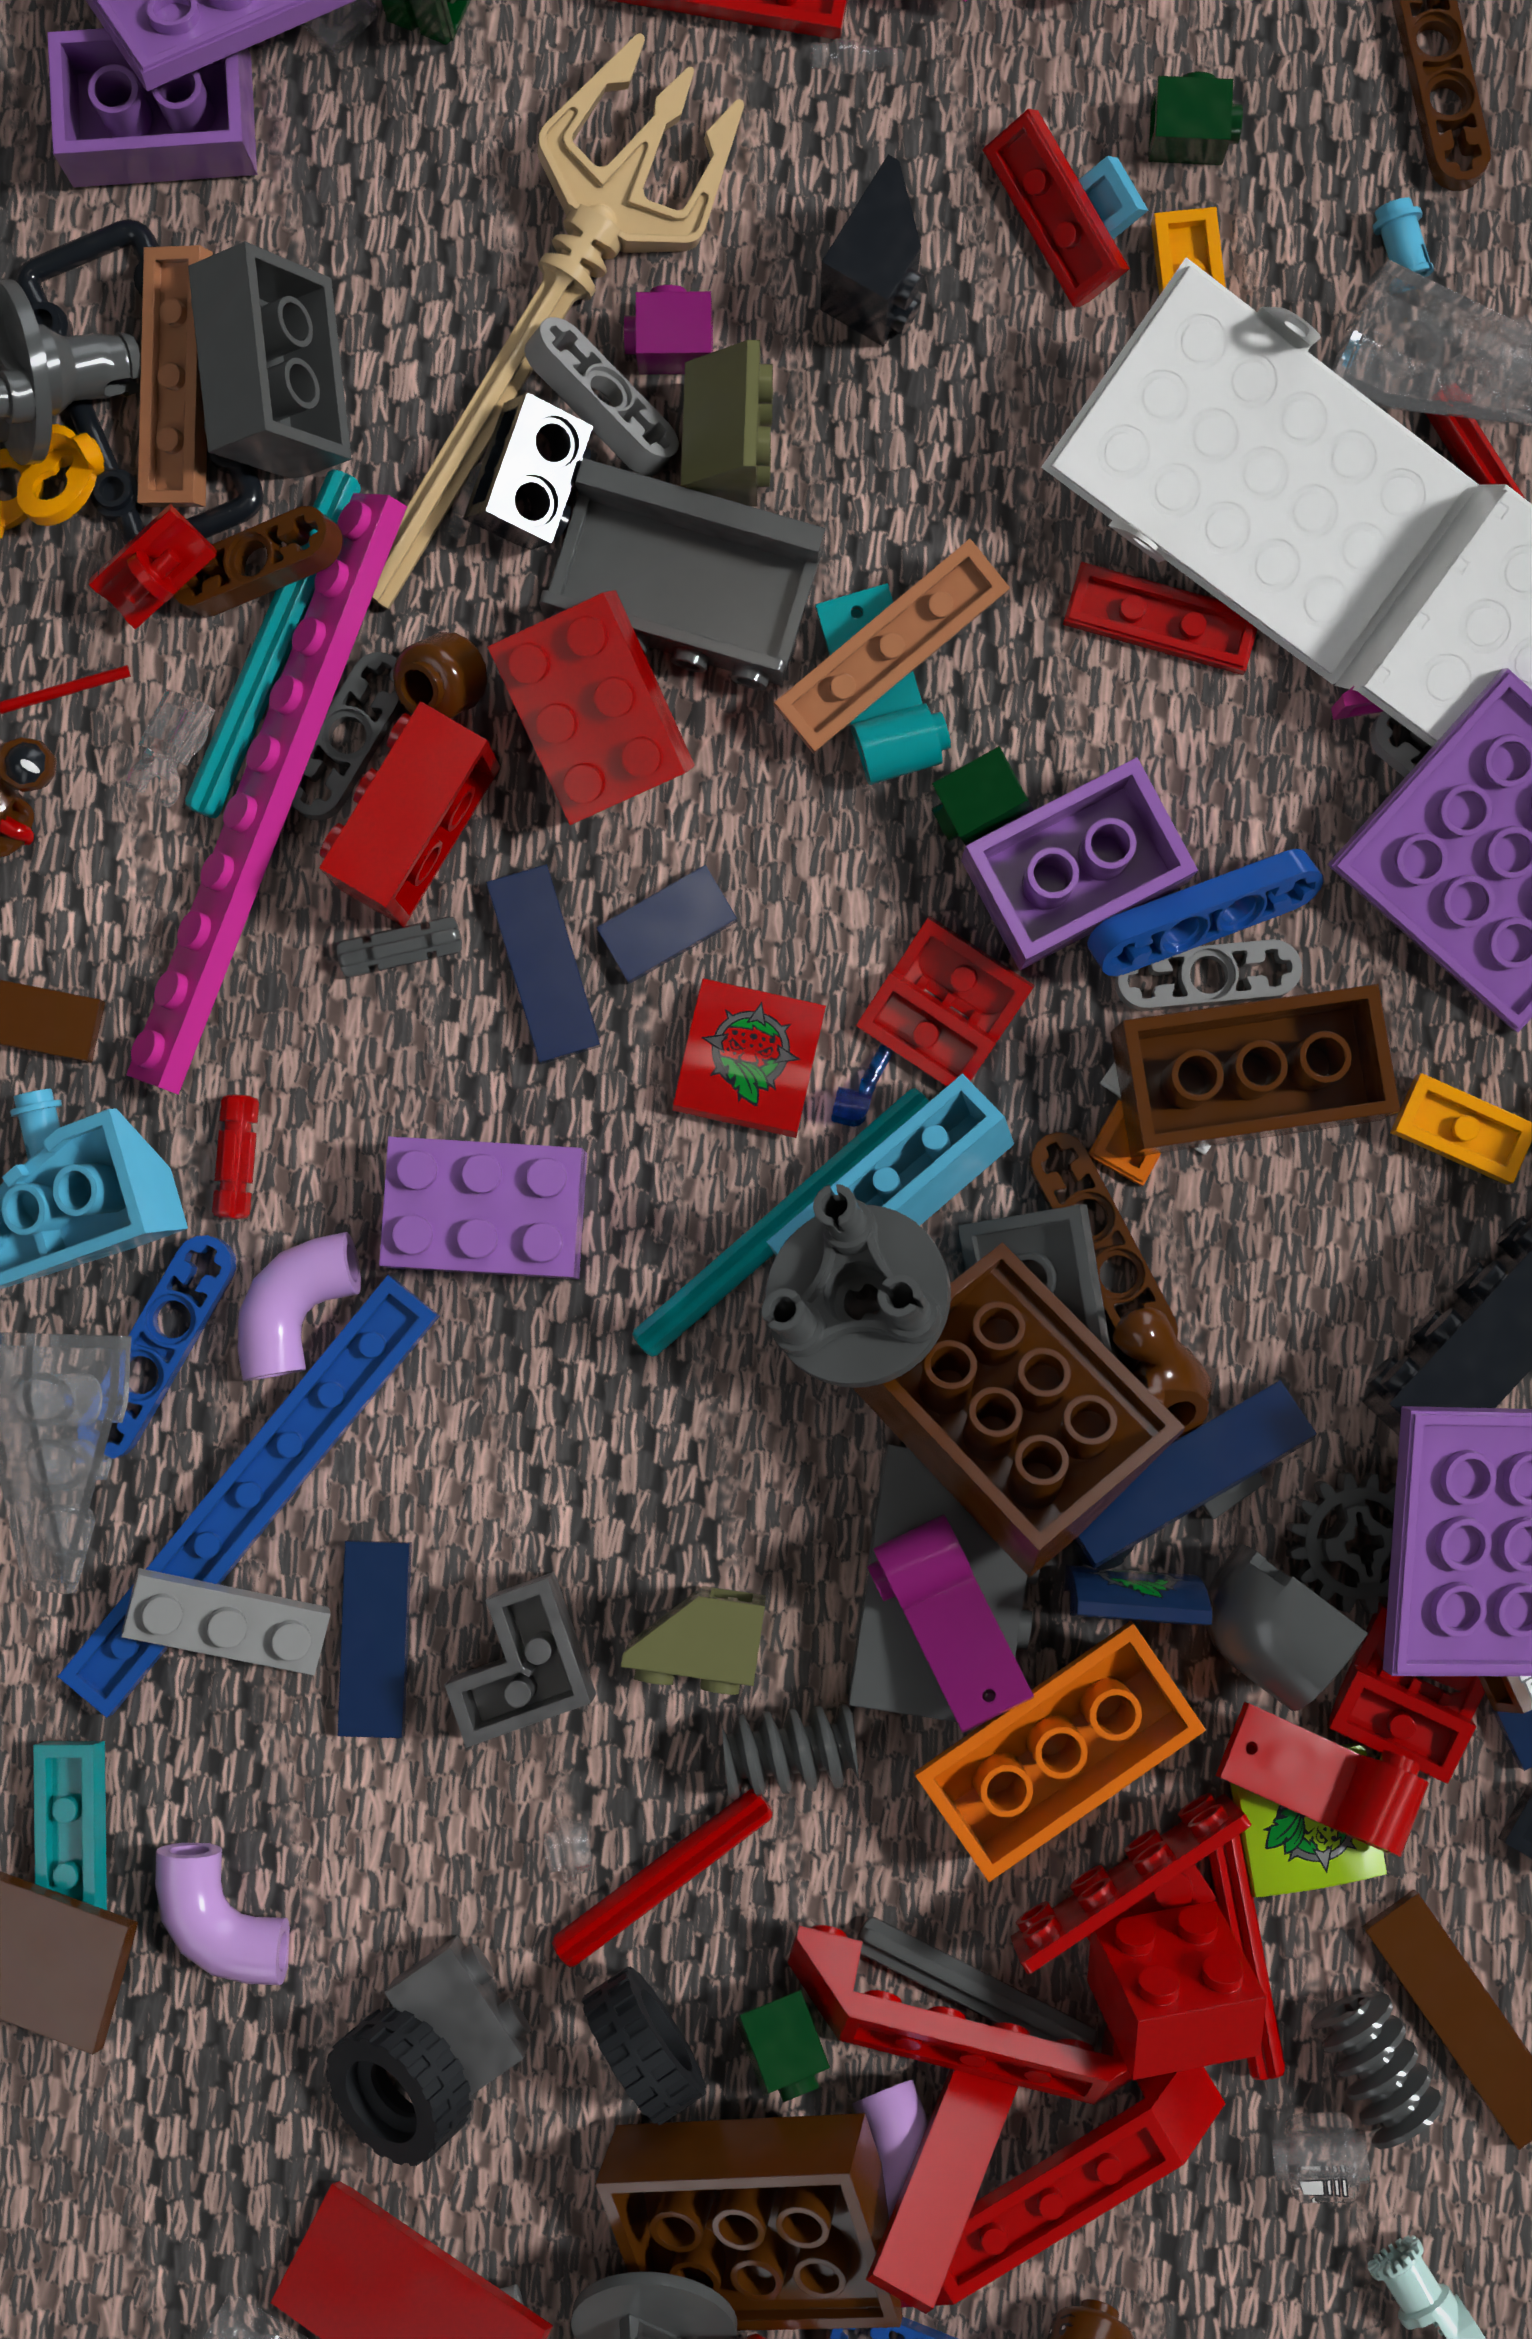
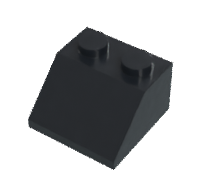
[820,154,924,347]

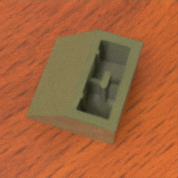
[681,340,773,506]
[621,1586,766,1695]

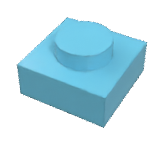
[1079,156,1149,239]

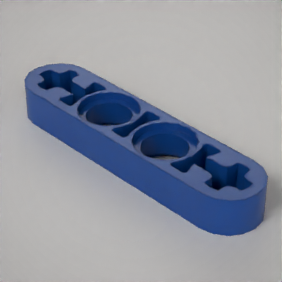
[1087,849,1324,976]
[77,1235,236,1460]

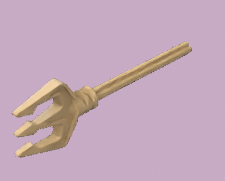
[371,33,744,610]

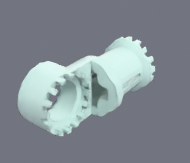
[1368,2235,1486,2339]

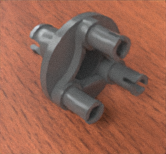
[0,279,141,465]
[762,1184,951,1388]

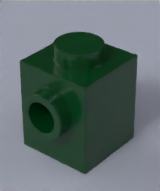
[1148,71,1243,165]
[931,746,1034,846]
[735,1990,830,2103]

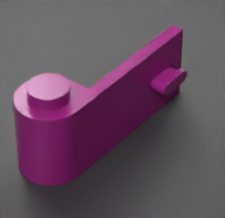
[867,1514,1034,1733]

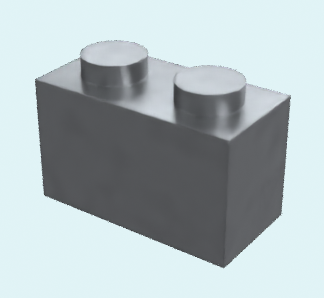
[385,1935,531,2097]

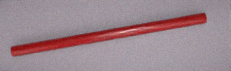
[0,665,131,714]

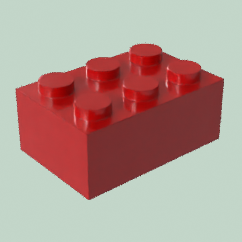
[487,590,695,825]
[319,701,501,927]

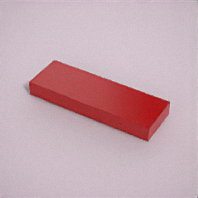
[982,109,1130,307]
[1063,561,1257,675]

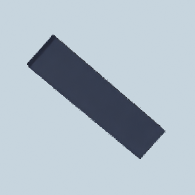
[1076,1380,1317,1569]

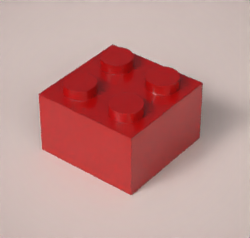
[1087,1901,1267,2080]

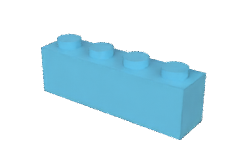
[766,1073,1014,1256]

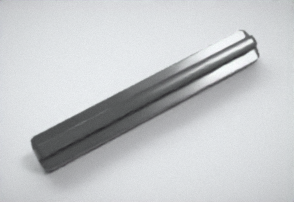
[857,1917,1097,2048]

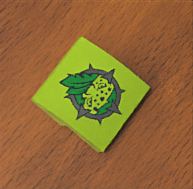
[1230,1743,1387,1897]

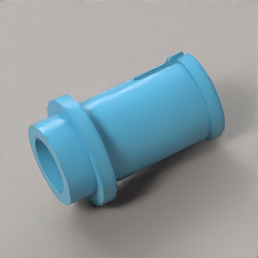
[1372,197,1434,286]
[10,1089,62,1160]

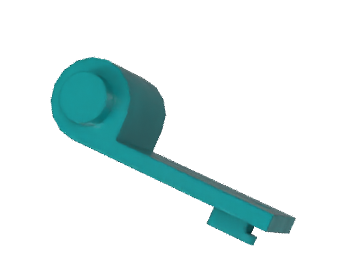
[815,583,951,785]

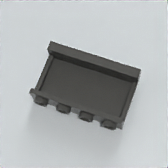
[539,458,826,690]
[848,1443,1040,1726]

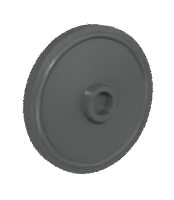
[571,2272,737,2339]

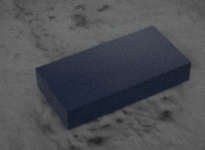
[596,864,738,984]

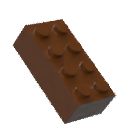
[1110,984,1400,1157]

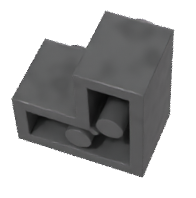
[445,1572,597,1748]

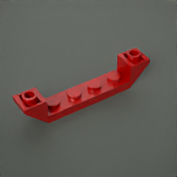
[788,1925,1132,2105]
[900,2067,1226,2308]

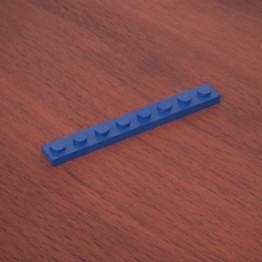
[57,1275,440,1718]

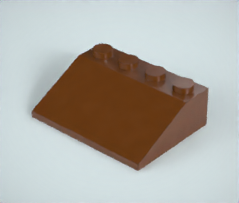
[853,1242,1185,1578]
[595,2113,903,2331]

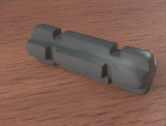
[337,916,462,978]

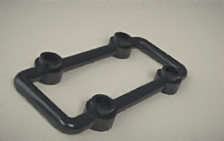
[16,219,264,545]

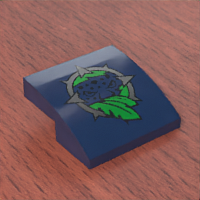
[1064,1565,1212,1626]

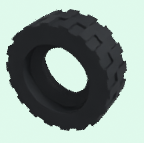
[582,1966,706,2125]
[326,2007,472,2166]

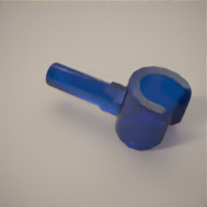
[831,1044,894,1127]

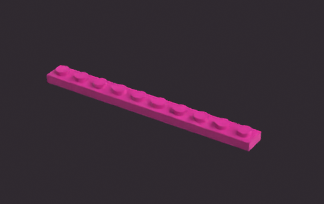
[126,493,407,1095]

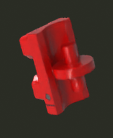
[88,504,217,630]

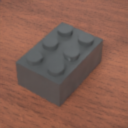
[188,241,352,479]

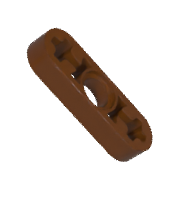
[174,506,343,617]

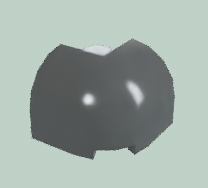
[1206,1543,1368,1711]

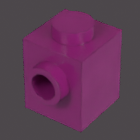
[624,285,713,375]

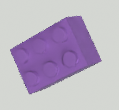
[47,28,257,187]
[961,757,1198,971]
[379,1136,587,1279]

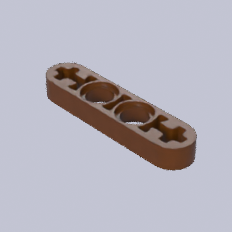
[1392,0,1491,191]
[1029,1132,1178,1337]

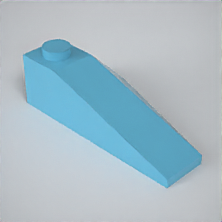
[0,1108,188,1289]

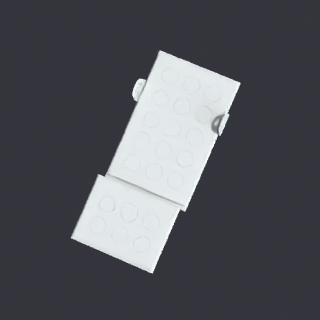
[1041,257,1532,747]

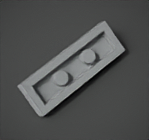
[122,1568,331,1676]

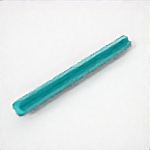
[185,469,361,819]
[632,1088,930,1357]

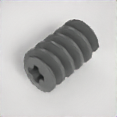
[722,1703,859,1799]
[1311,1991,1444,2150]

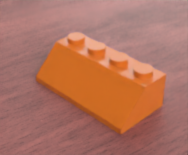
[913,1621,1206,1882]

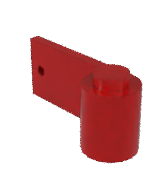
[1215,1702,1429,1858]

